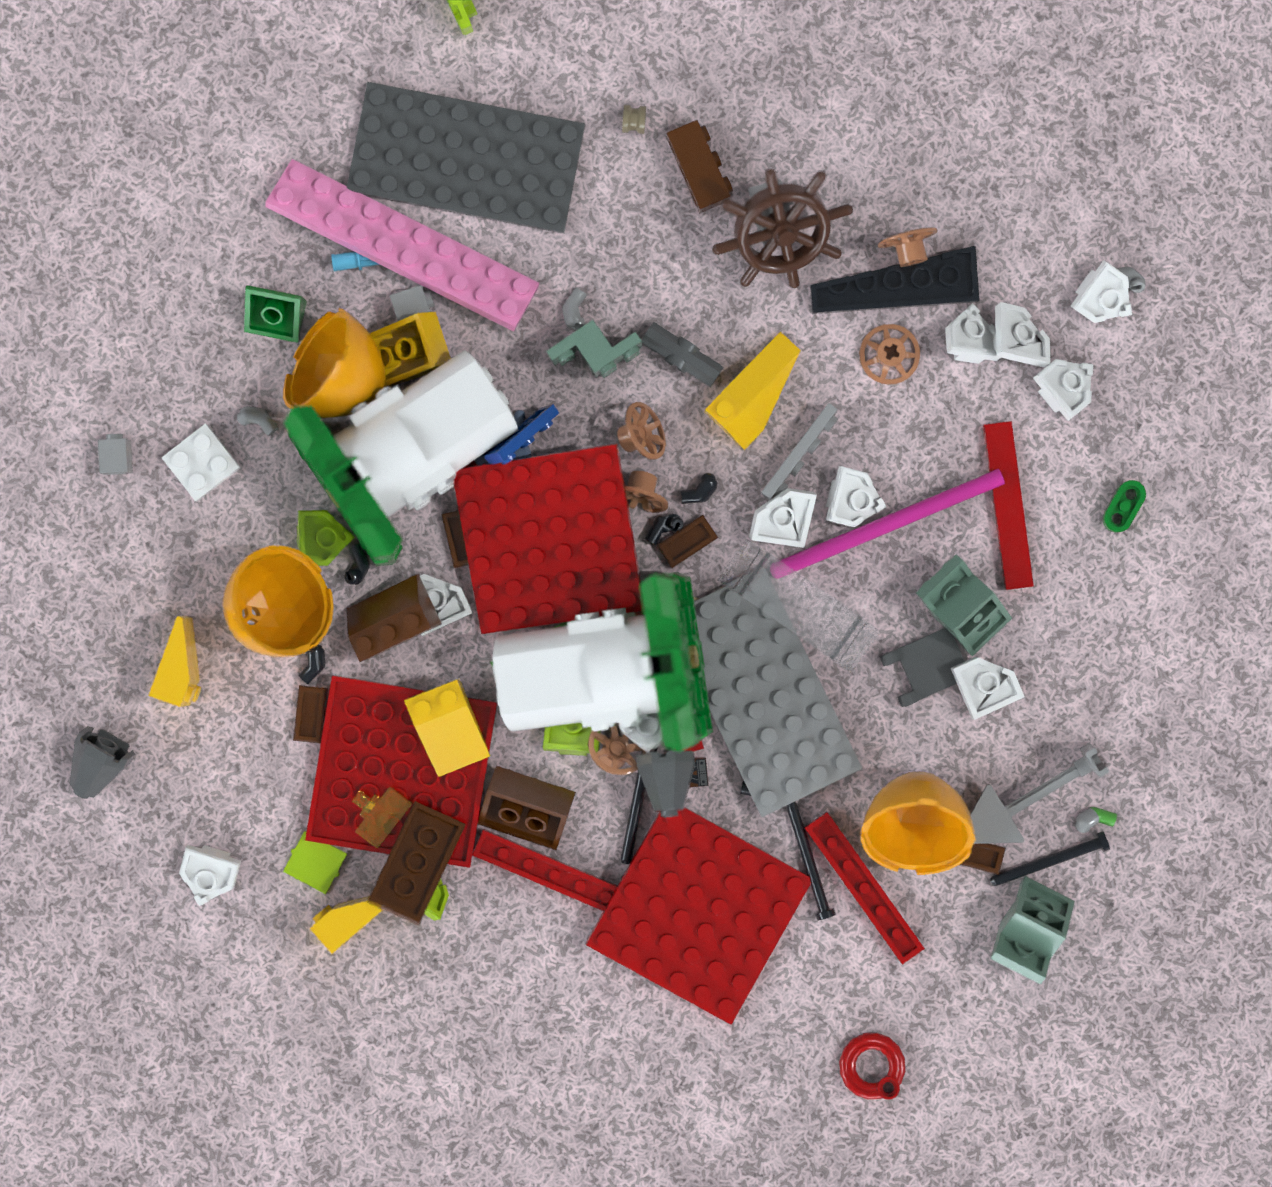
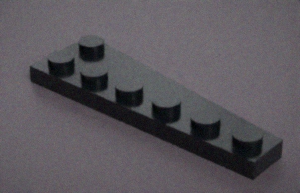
[810,246,980,314]

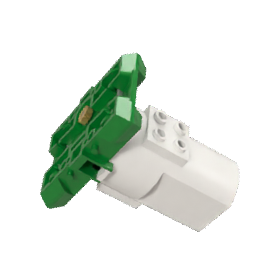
[284,350,518,566]
[492,572,713,752]

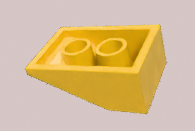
[370,312,451,388]
[148,616,201,707]
[404,678,491,777]
[310,896,383,954]

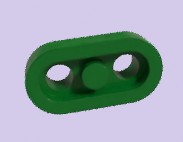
[1102,480,1146,533]

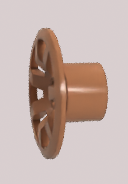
[878,227,938,267]
[859,324,920,385]
[617,402,666,460]
[625,471,668,513]
[588,723,646,775]

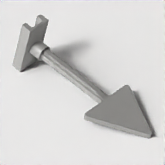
[970,743,1110,844]

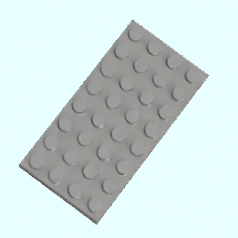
[694,568,863,817]

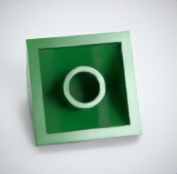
[244,285,307,343]

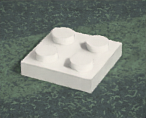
[161,424,241,502]

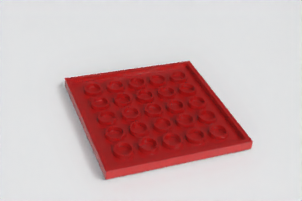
[453,443,644,634]
[305,675,498,868]
[585,807,811,1025]

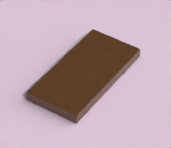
[367,801,466,926]

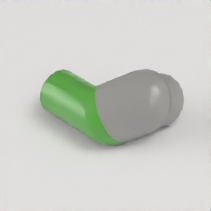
[1075,807,1117,833]

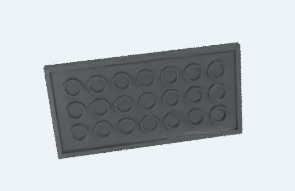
[347,82,585,234]

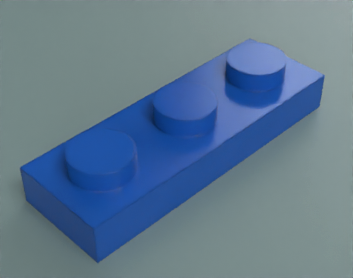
[484,404,559,465]

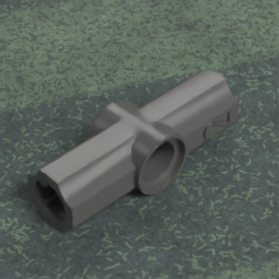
[642,322,724,388]

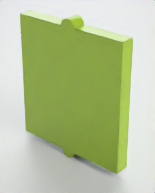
[283,831,347,894]

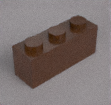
[666,120,733,214]

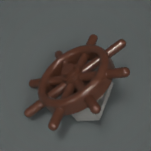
[712,169,853,288]

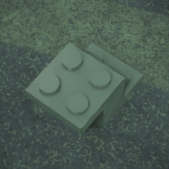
[546,320,642,378]
[916,554,1012,656]
[990,876,1075,984]

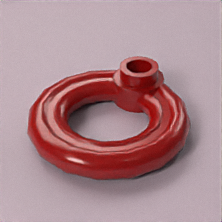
[839,1033,906,1100]

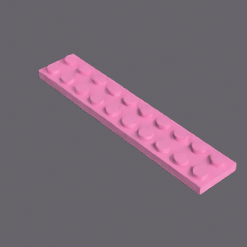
[265,159,540,332]

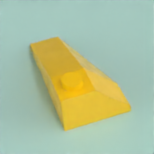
[704,331,801,450]

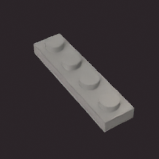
[761,403,838,500]

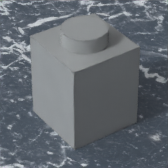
[390,285,435,321]
[98,434,133,475]

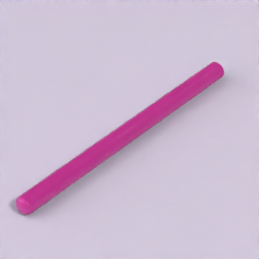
[770,469,1005,579]

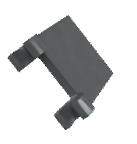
[879,628,965,707]

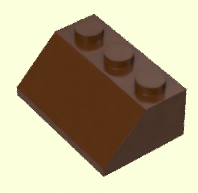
[346,574,442,662]
[478,766,576,851]

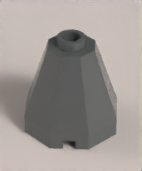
[69,726,135,799]
[636,750,695,817]

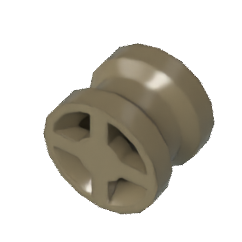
[622,105,646,134]

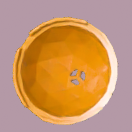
[283,308,385,418]
[223,545,334,657]
[861,771,975,875]

